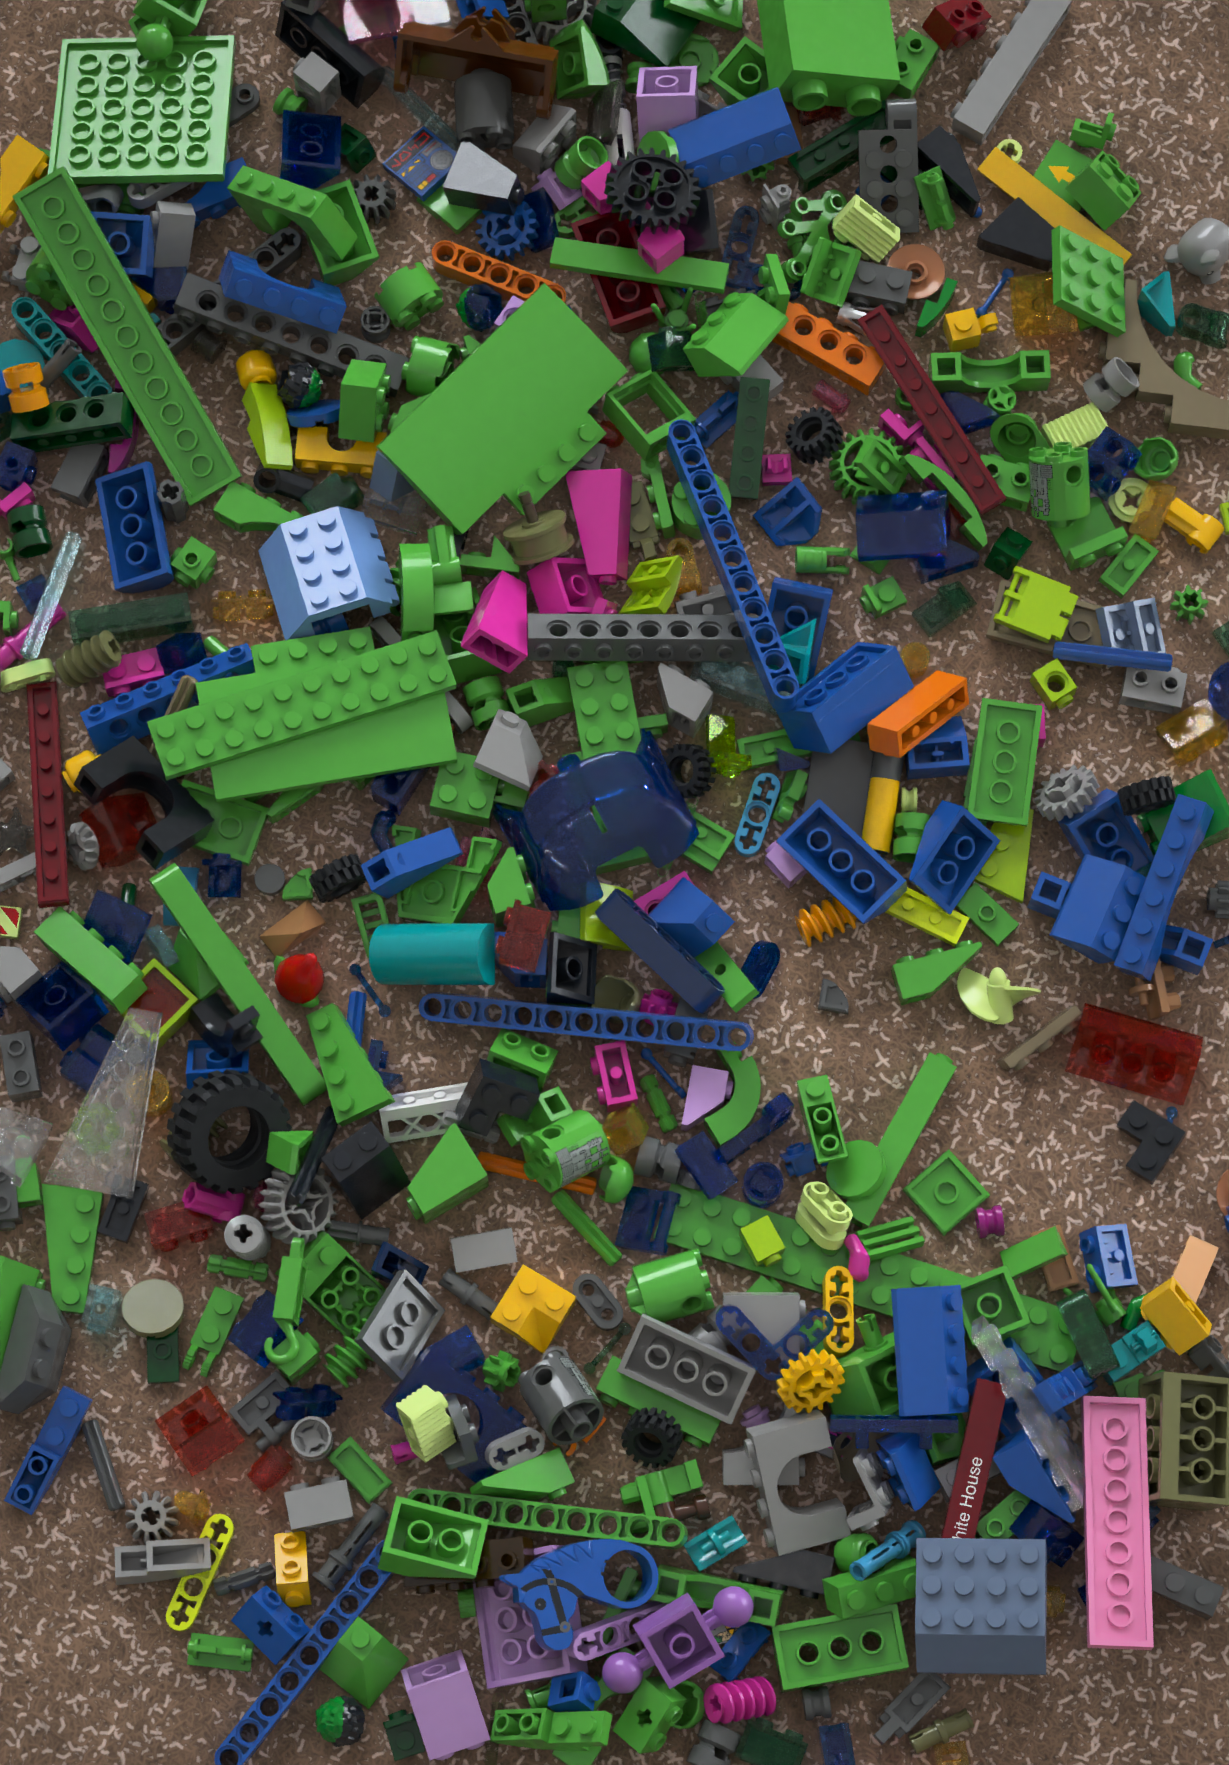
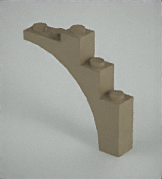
[1098,279,1229,440]

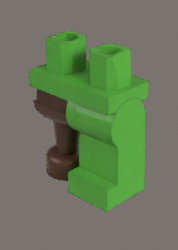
[619,1459,711,1534]

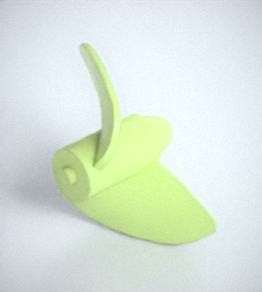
[957,967,1041,1024]

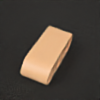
[1173,1235,1219,1304]

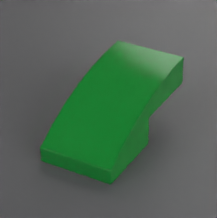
[915,278,958,337]

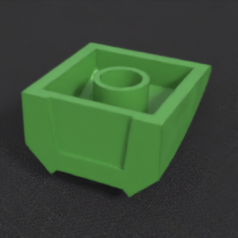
[549,19,611,99]

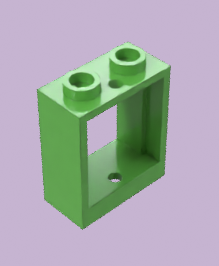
[602,368,696,461]

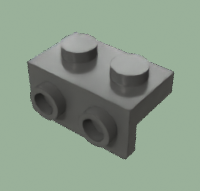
[847,260,913,316]
[441,1393,479,1470]

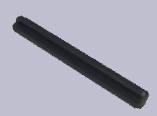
[287,1106,338,1206]

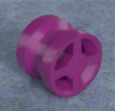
[975,1205,1005,1239]

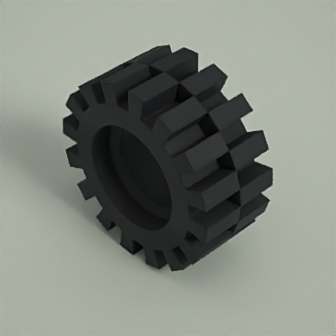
[785,407,843,464]
[658,744,717,799]
[1117,776,1176,816]
[309,854,367,903]
[621,1407,683,1468]

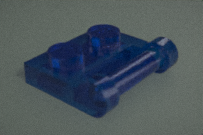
[615,1186,682,1256]

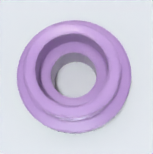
[740,1404,770,1428]

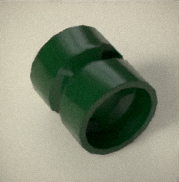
[6,504,53,559]

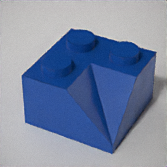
[91,211,155,278]

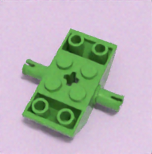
[825,1313,917,1430]

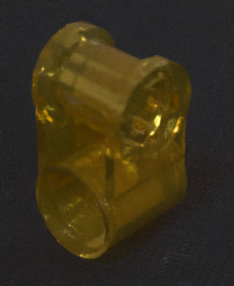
[665,538,702,598]

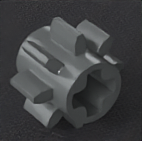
[1207,880,1229,919]

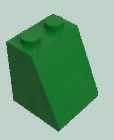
[1136,769,1229,857]

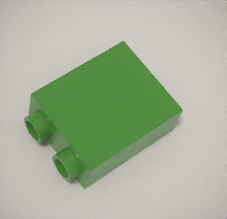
[757,0,901,116]

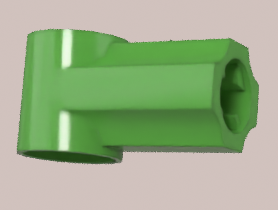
[427,525,462,585]

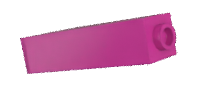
[566,468,632,585]
[461,570,528,674]

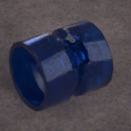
[742,1162,784,1208]

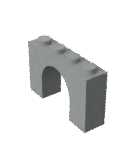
[743,1409,851,1556]

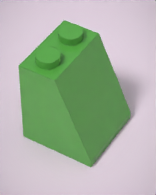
[406,1123,489,1224]

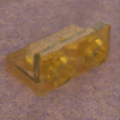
[1155,698,1229,767]

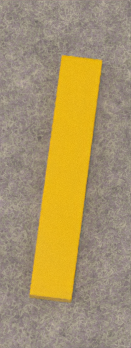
[977,147,1132,265]

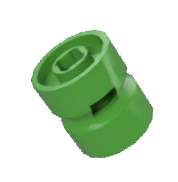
[555,136,608,190]
[463,676,511,731]
[892,812,931,863]

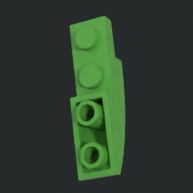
[490,1708,613,1751]

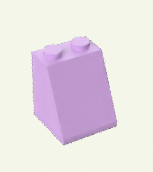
[636,66,699,144]
[401,1649,491,1760]

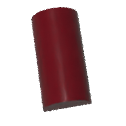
[570,212,666,333]

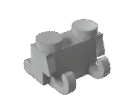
[1,236,41,292]

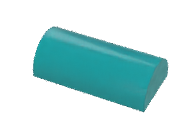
[369,923,495,985]

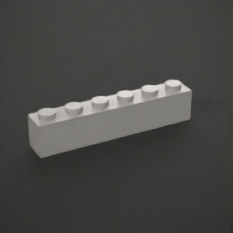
[950,0,1072,145]

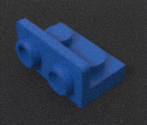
[1079,1224,1138,1293]

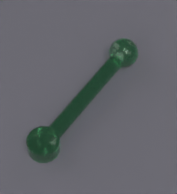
[583,1323,631,1374]

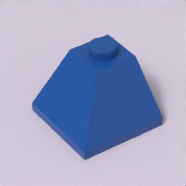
[648,877,735,958]
[186,1040,250,1090]

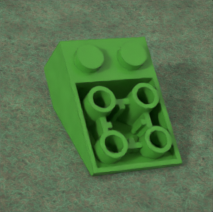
[275,1230,386,1338]

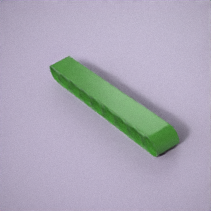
[149,862,327,1106]
[407,1488,688,1549]

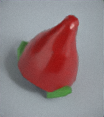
[273,953,325,1008]

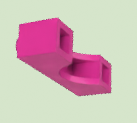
[581,161,685,274]

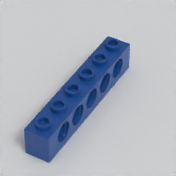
[80,643,255,755]

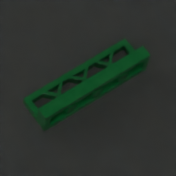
[787,100,894,194]

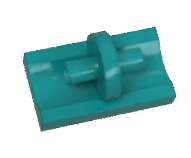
[684,1515,748,1573]

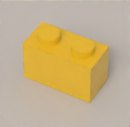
[1140,1277,1212,1356]

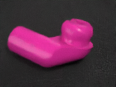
[844,1234,870,1282]

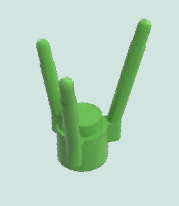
[651,287,696,339]
[1063,1264,1126,1327]

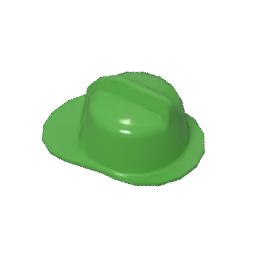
[990,412,1050,464]

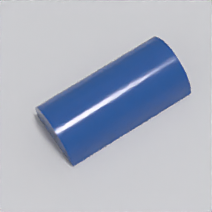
[95,461,174,594]

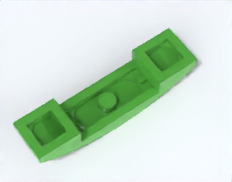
[900,454,988,551]

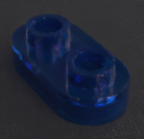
[741,940,780,999]

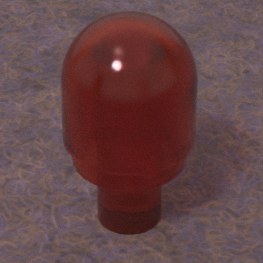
[595,419,624,448]

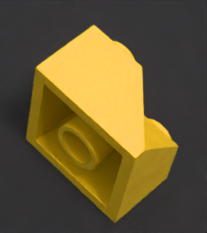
[490,1264,577,1354]

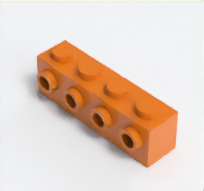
[867,670,969,758]

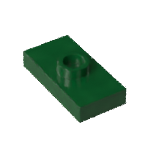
[147,1326,180,1384]

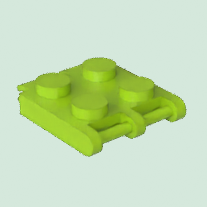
[993,566,1079,643]

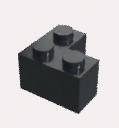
[455,1058,540,1137]

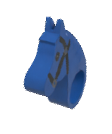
[499,1539,658,1651]

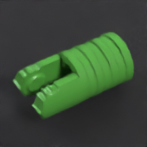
[795,546,850,575]

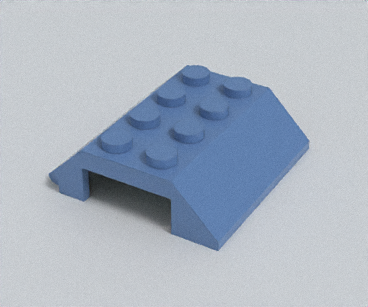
[258,506,400,640]

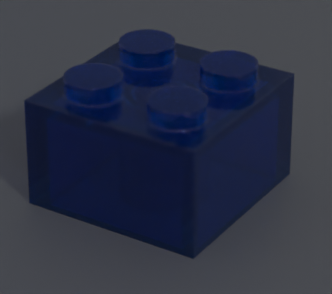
[15,960,110,1051]

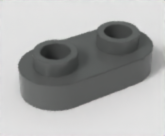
[229,83,260,128]
[573,1274,623,1331]

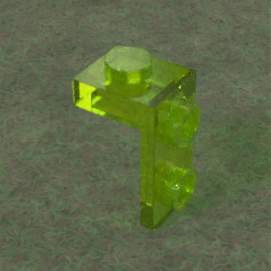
[705,714,752,778]

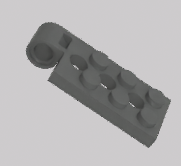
[858,98,919,233]

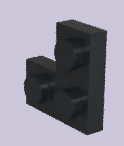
[1117,1100,1186,1185]

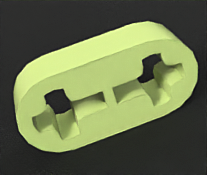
[0,658,56,693]

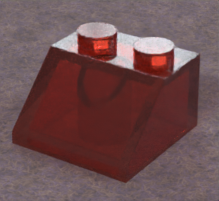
[155,1385,245,1477]

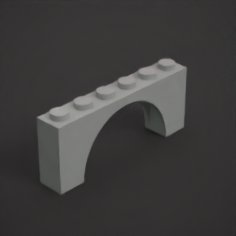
[722,1292,806,1485]

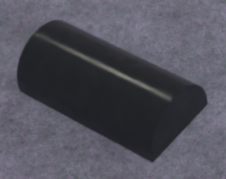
[275,0,385,109]

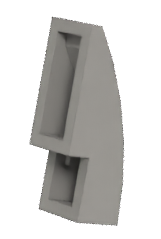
[114,1538,211,1585]

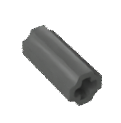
[157,479,189,524]

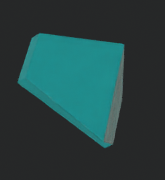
[1137,271,1176,337]
[768,618,817,684]

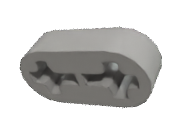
[485,1427,545,1471]

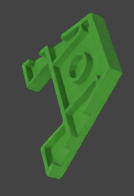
[392,825,502,923]

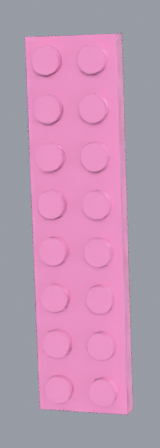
[1081,1396,1154,1650]

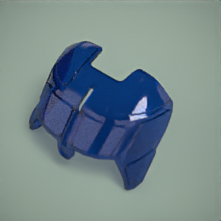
[492,728,700,911]

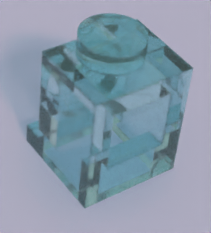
[81,1284,123,1334]

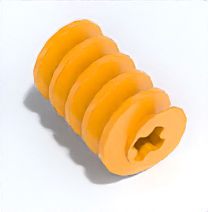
[794,896,857,947]

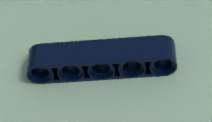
[595,888,725,1014]

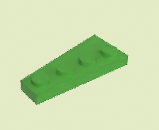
[306,1003,395,1127]
[42,1184,104,1315]

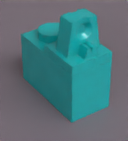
[1092,1320,1166,1386]

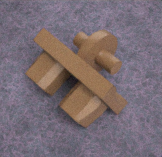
[1128,959,1181,1020]

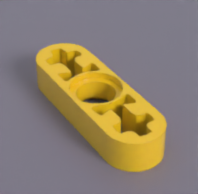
[822,1266,854,1357]

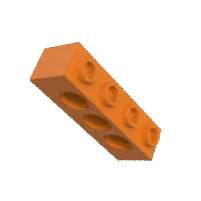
[772,302,886,396]

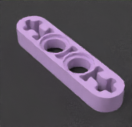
[565,1601,667,1661]

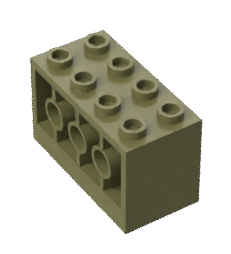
[1138,1371,1229,1511]

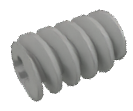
[224,1215,271,1261]

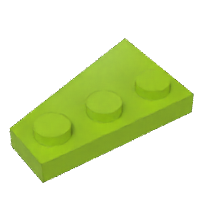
[973,808,1034,904]

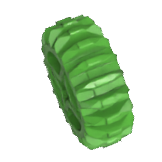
[828,428,908,508]

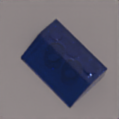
[278,110,341,190]
[856,490,951,562]

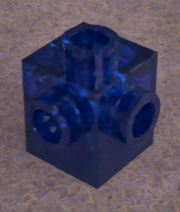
[0,441,38,492]

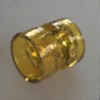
[129,1070,173,1117]

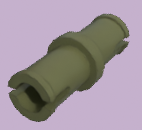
[908,1708,974,1754]

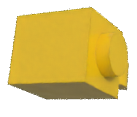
[942,307,998,352]

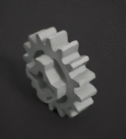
[1034,765,1100,821]

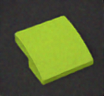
[619,555,683,614]
[580,881,633,951]

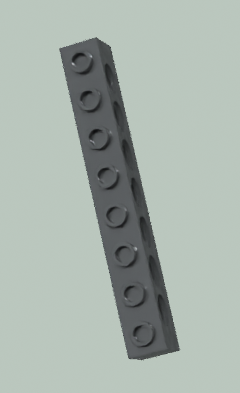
[174,272,410,398]
[527,613,769,662]

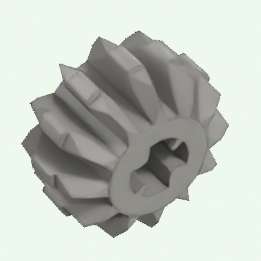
[125,1491,179,1545]

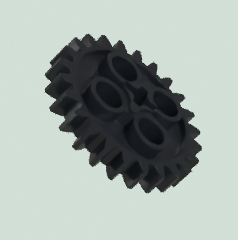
[604,148,701,234]

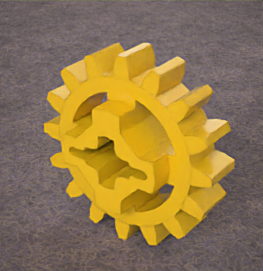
[776,1349,845,1413]

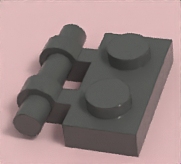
[228,1370,311,1452]

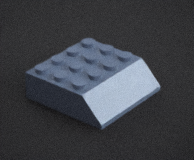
[915,1538,1047,1675]

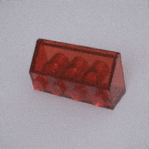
[1065,1003,1203,1106]

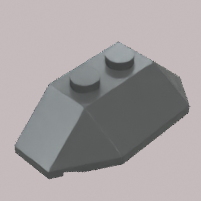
[0,1284,72,1414]

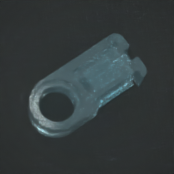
[144,924,180,968]

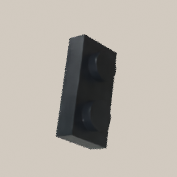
[97,1174,150,1244]

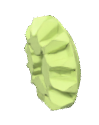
[1108,478,1156,525]

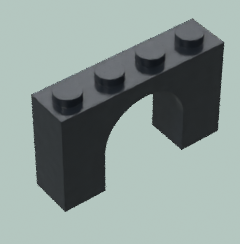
[73,736,215,870]

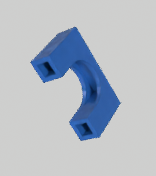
[219,250,347,334]

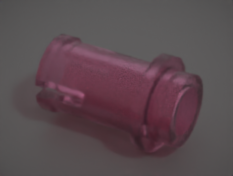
[812,379,851,415]

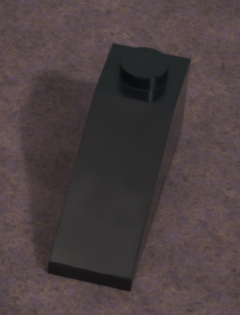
[918,126,981,218]

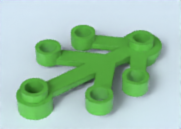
[777,189,854,284]

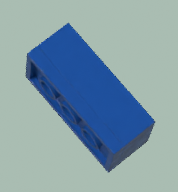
[776,642,914,754]

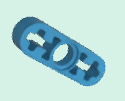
[734,773,780,857]

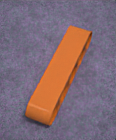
[432,240,566,304]

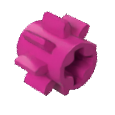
[639,989,678,1026]

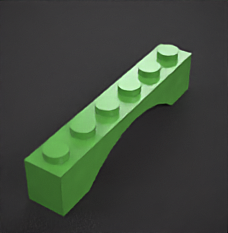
[213,481,304,533]

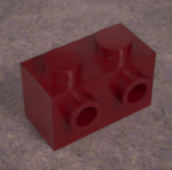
[921,0,992,51]

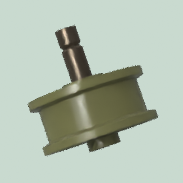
[503,491,575,565]

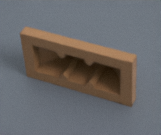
[259,899,326,957]

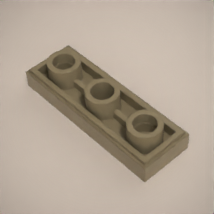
[997,1005,1082,1071]

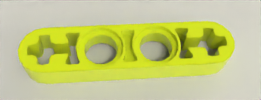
[166,1514,234,1632]

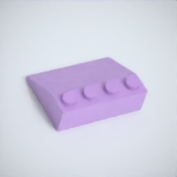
[473,1545,588,1689]

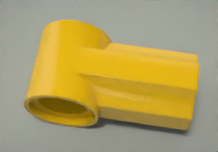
[1161,497,1224,554]

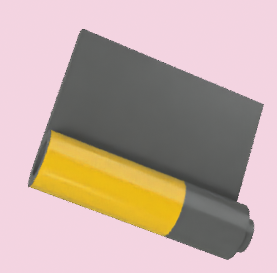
[803,740,904,855]

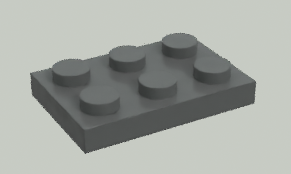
[354,1269,445,1382]

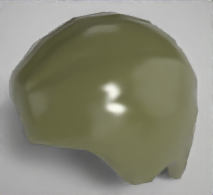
[590,975,642,1024]

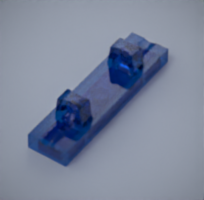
[830,1415,958,1449]

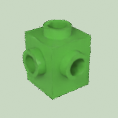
[170,536,218,589]

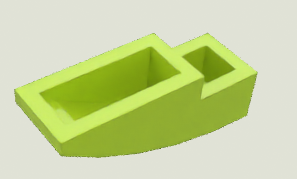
[242,382,293,470]

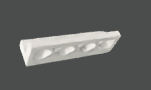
[379,1082,505,1143]

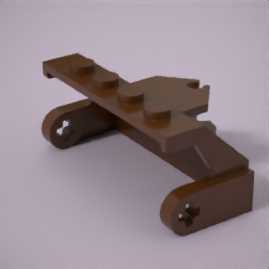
[393,6,559,120]

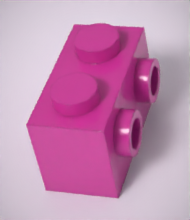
[590,1040,638,1113]

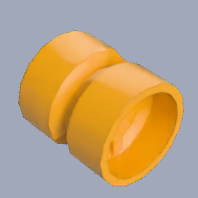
[2,362,50,413]

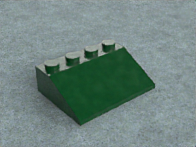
[590,0,701,67]

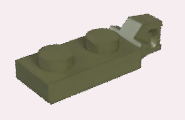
[629,481,660,561]

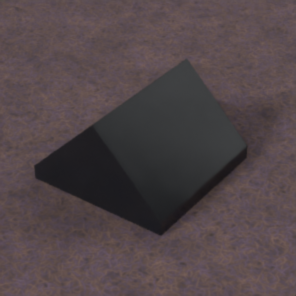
[547,932,598,1005]

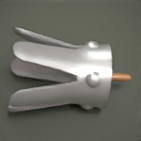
[832,302,875,336]

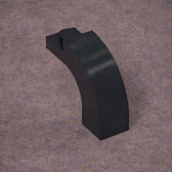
[188,993,263,1058]

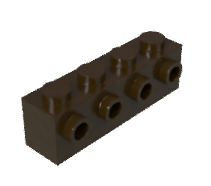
[404,1537,534,1594]

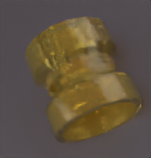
[900,642,930,679]

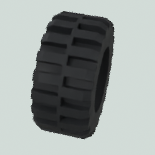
[167,1069,292,1194]

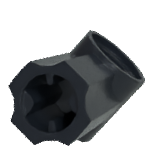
[253,462,315,504]

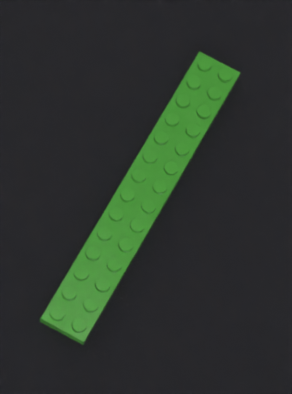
[653,1181,1087,1373]

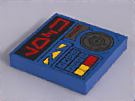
[382,126,457,202]

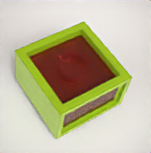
[113,958,199,1050]

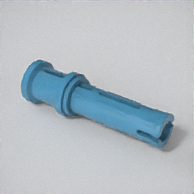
[849,1520,926,1581]

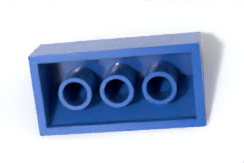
[668,87,802,189]
[776,799,907,924]
[891,1285,969,1417]

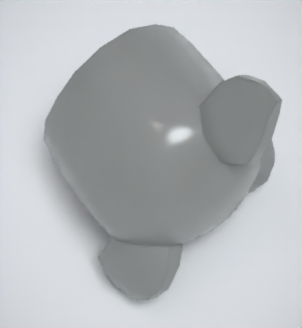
[1164,218,1229,285]

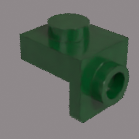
[984,527,1033,580]

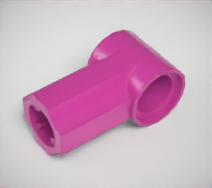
[182,1182,245,1224]

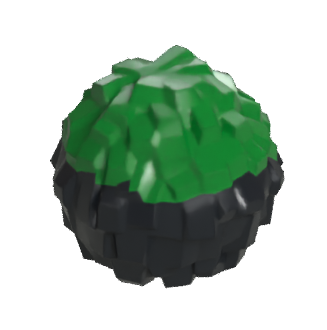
[277,362,323,409]
[315,1695,365,1747]

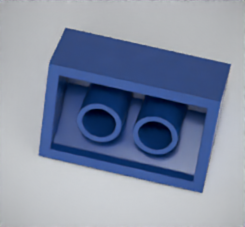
[1049,854,1147,964]

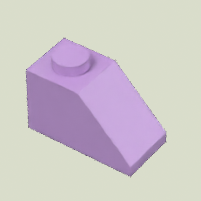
[681,1065,733,1131]

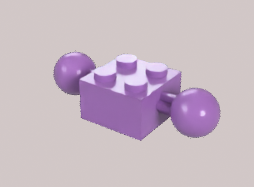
[602,1586,754,1694]

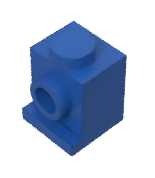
[547,1671,601,1712]

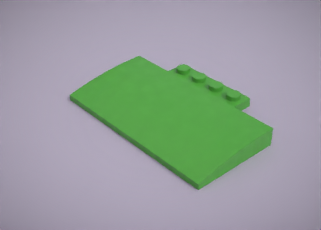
[376,283,628,535]
[195,626,457,803]

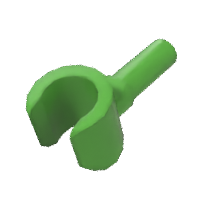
[0,539,21,582]

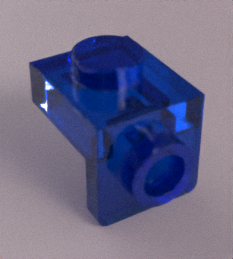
[202,853,242,898]

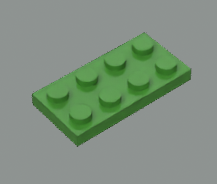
[967,698,1043,827]

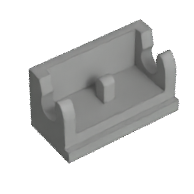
[450,1227,518,1273]

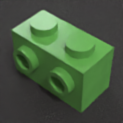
[892,29,940,99]
[980,454,1031,512]
[487,1028,558,1094]

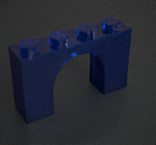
[380,1348,527,1483]

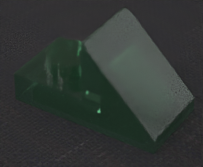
[301,473,367,514]
[912,581,977,638]

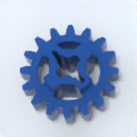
[475,201,540,261]

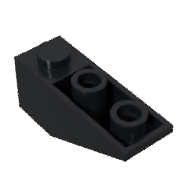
[733,1550,835,1599]

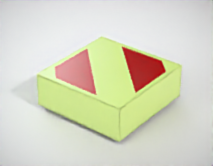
[0,905,23,939]

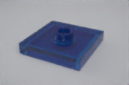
[83,889,153,965]

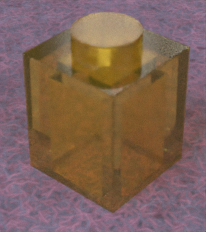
[602,1102,649,1156]

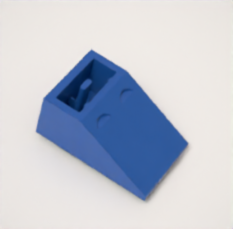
[993,1425,1079,1523]

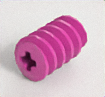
[703,1676,776,1724]

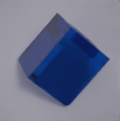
[156,632,207,674]

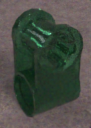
[1175,303,1229,349]

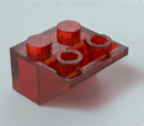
[79,792,157,869]

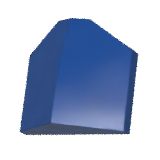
[753,477,822,546]

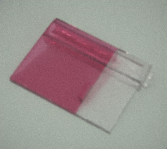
[337,0,452,45]

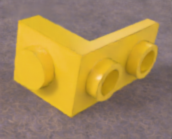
[274,1531,312,1607]

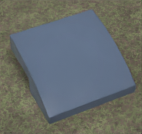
[1095,597,1166,668]

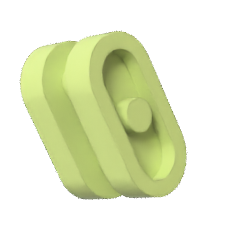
[795,1181,853,1250]

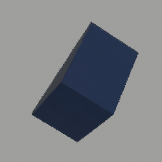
[371,1241,429,1285]

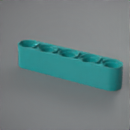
[11,297,113,398]

